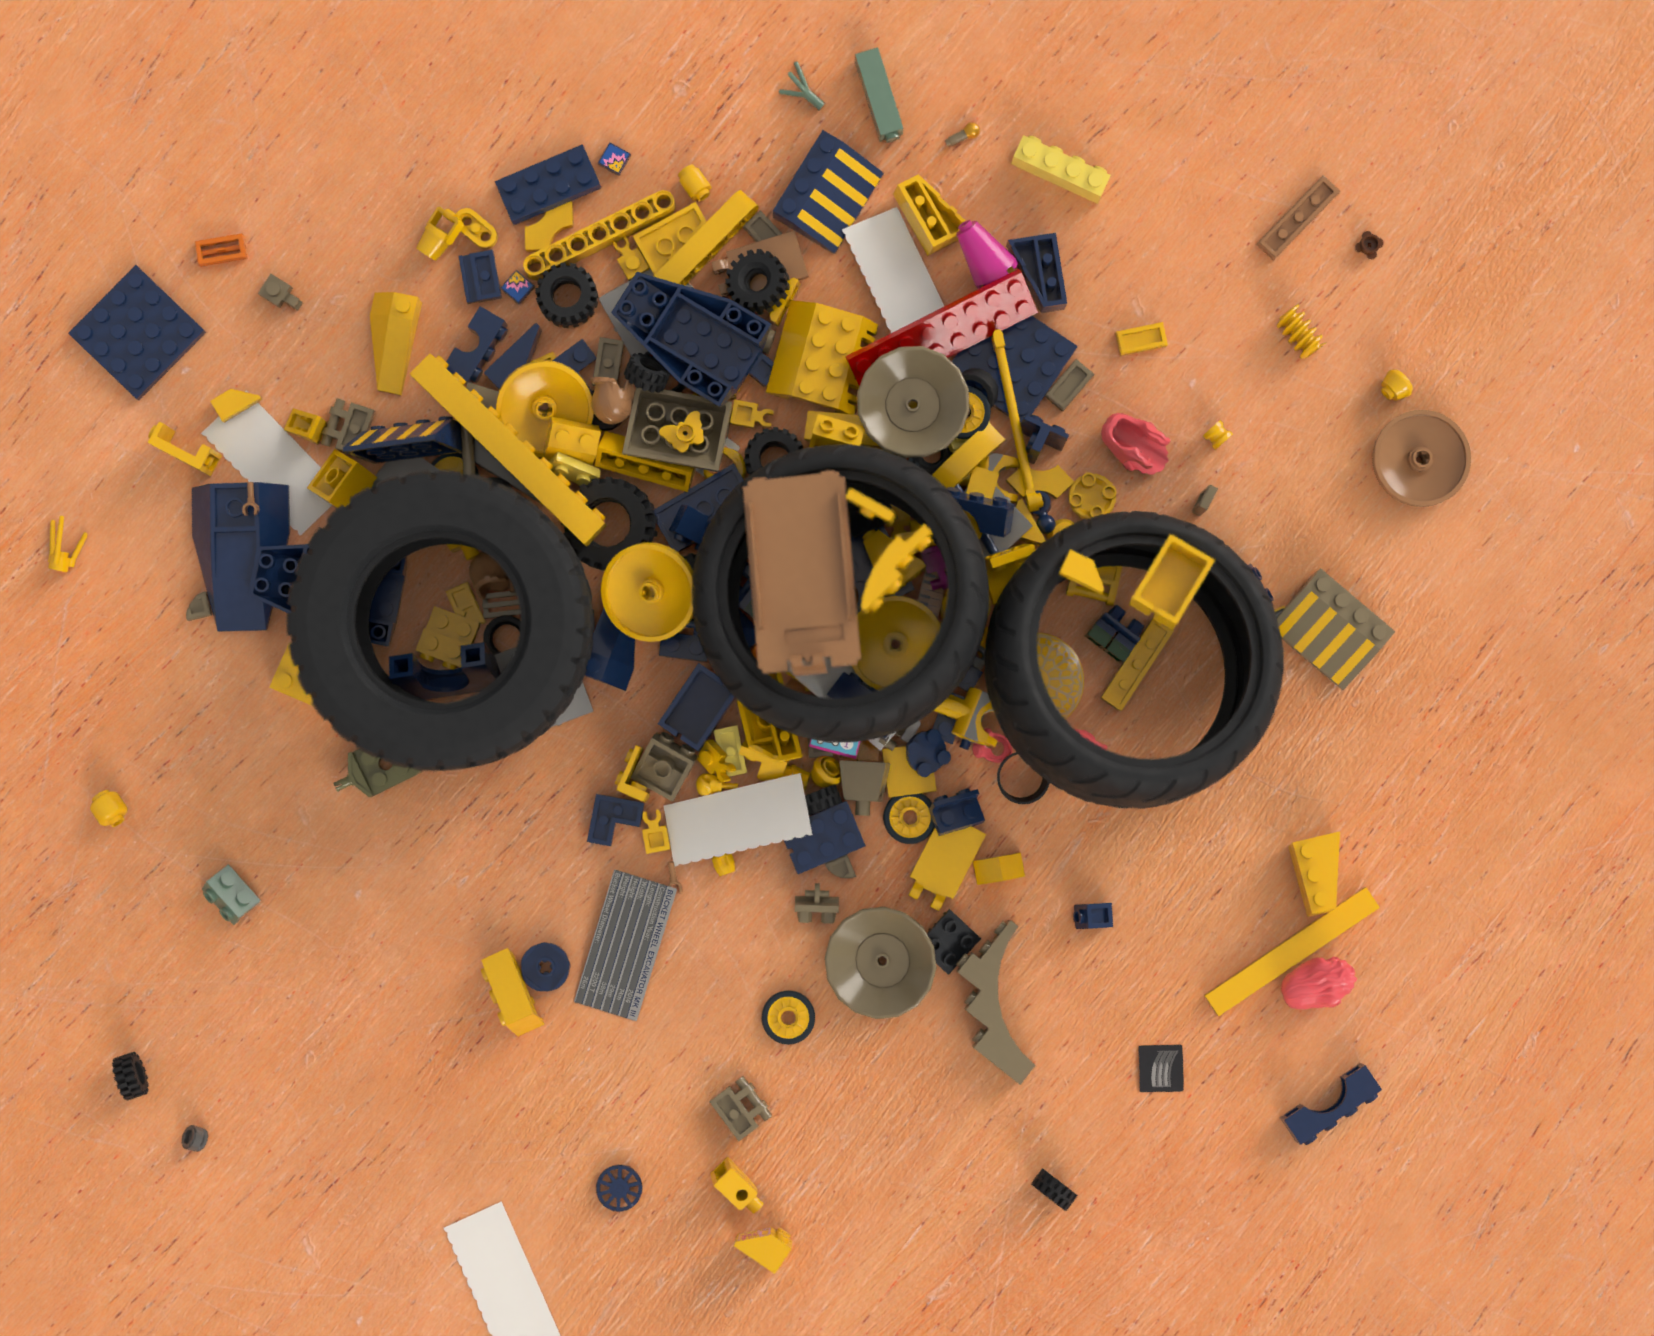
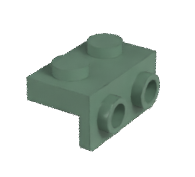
[202,864,261,925]

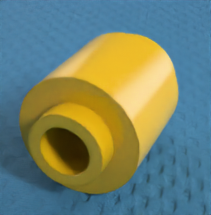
[678,164,712,202]

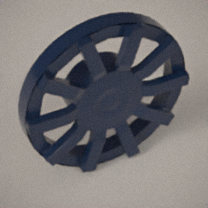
[596,1164,643,1212]

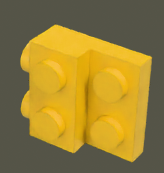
[416,606,481,670]

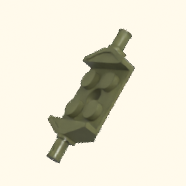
[333,749,422,797]

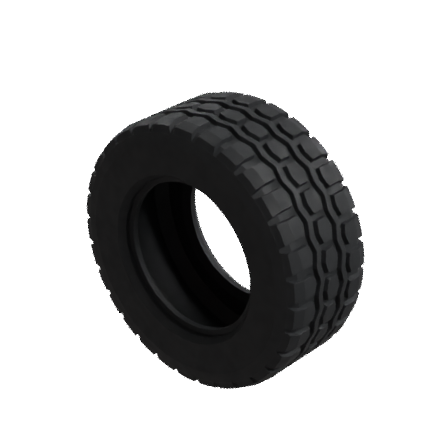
[286,470,595,771]

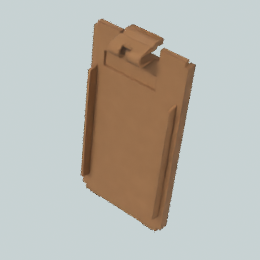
[743,470,861,676]

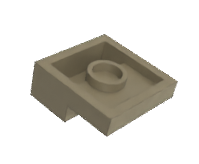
[630,732,699,802]

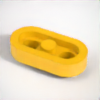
[456,208,498,249]

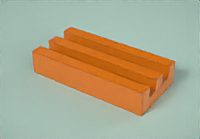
[195,233,248,267]

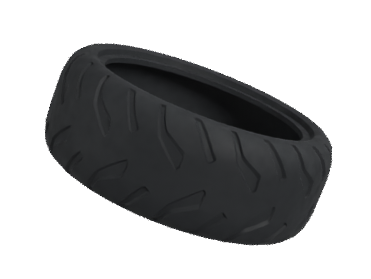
[692,445,989,742]
[984,511,1284,809]

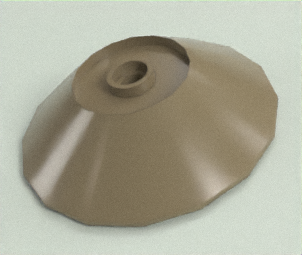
[857,346,969,458]
[825,907,936,1019]

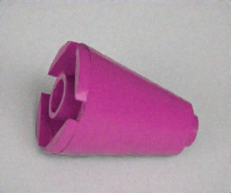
[956,220,1018,289]

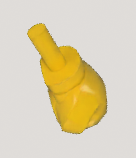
[696,773,739,796]

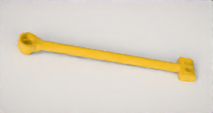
[991,330,1043,512]

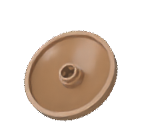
[1372,410,1471,507]

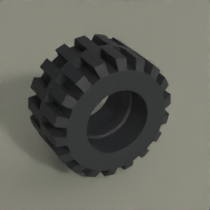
[535,263,598,328]
[744,427,803,476]

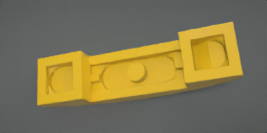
[932,423,1005,488]

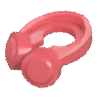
[972,728,1013,763]

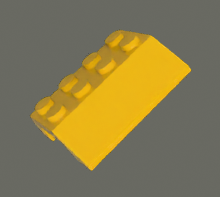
[765,300,878,415]

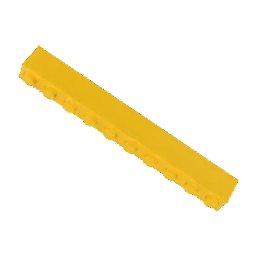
[409,353,607,547]

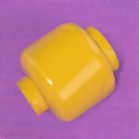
[90,790,128,827]

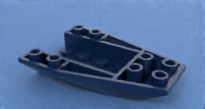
[611,272,772,407]
[192,482,290,632]
[248,544,407,647]

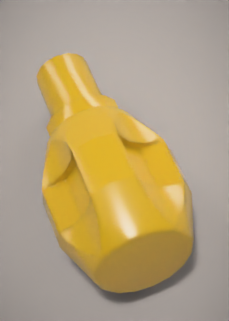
[712,853,735,876]

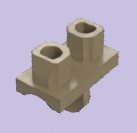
[795,883,839,924]

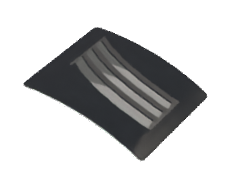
[1138,1045,1184,1092]

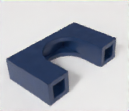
[389,642,501,700]

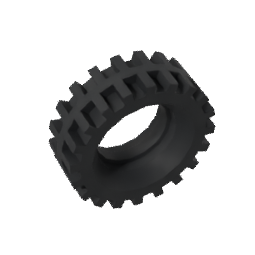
[561,477,658,571]

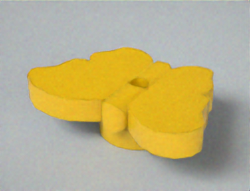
[659,411,704,453]

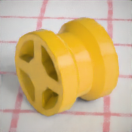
[1203,420,1233,450]

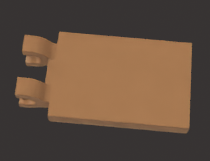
[711,230,809,297]

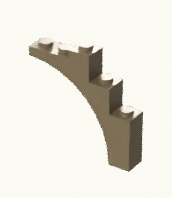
[956,920,1036,1085]

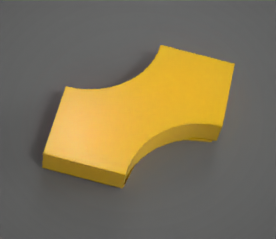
[525,201,573,252]
[1006,465,1074,499]

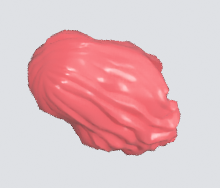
[1101,413,1170,475]
[1281,956,1357,1010]

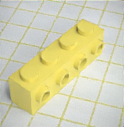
[1011,135,1111,204]

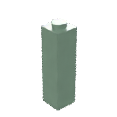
[855,47,903,142]

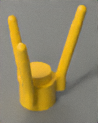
[48,515,88,572]

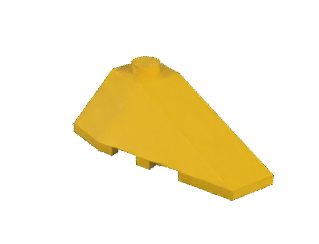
[370,292,422,396]

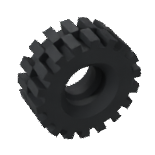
[725,249,790,315]

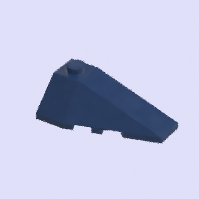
[585,609,635,691]

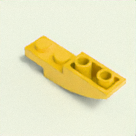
[861,525,932,614]

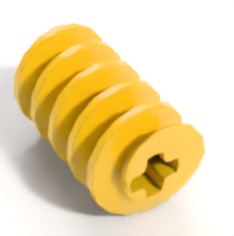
[1276,304,1327,359]

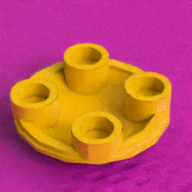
[1068,472,1117,519]

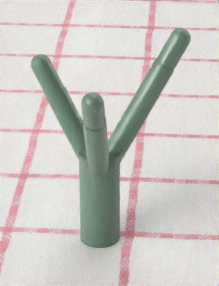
[779,61,825,110]

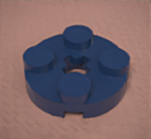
[521,942,571,992]

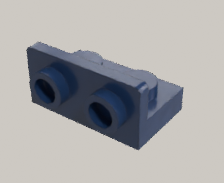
[929,788,985,836]

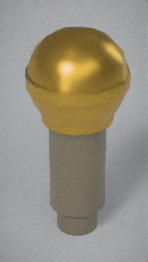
[945,122,980,147]

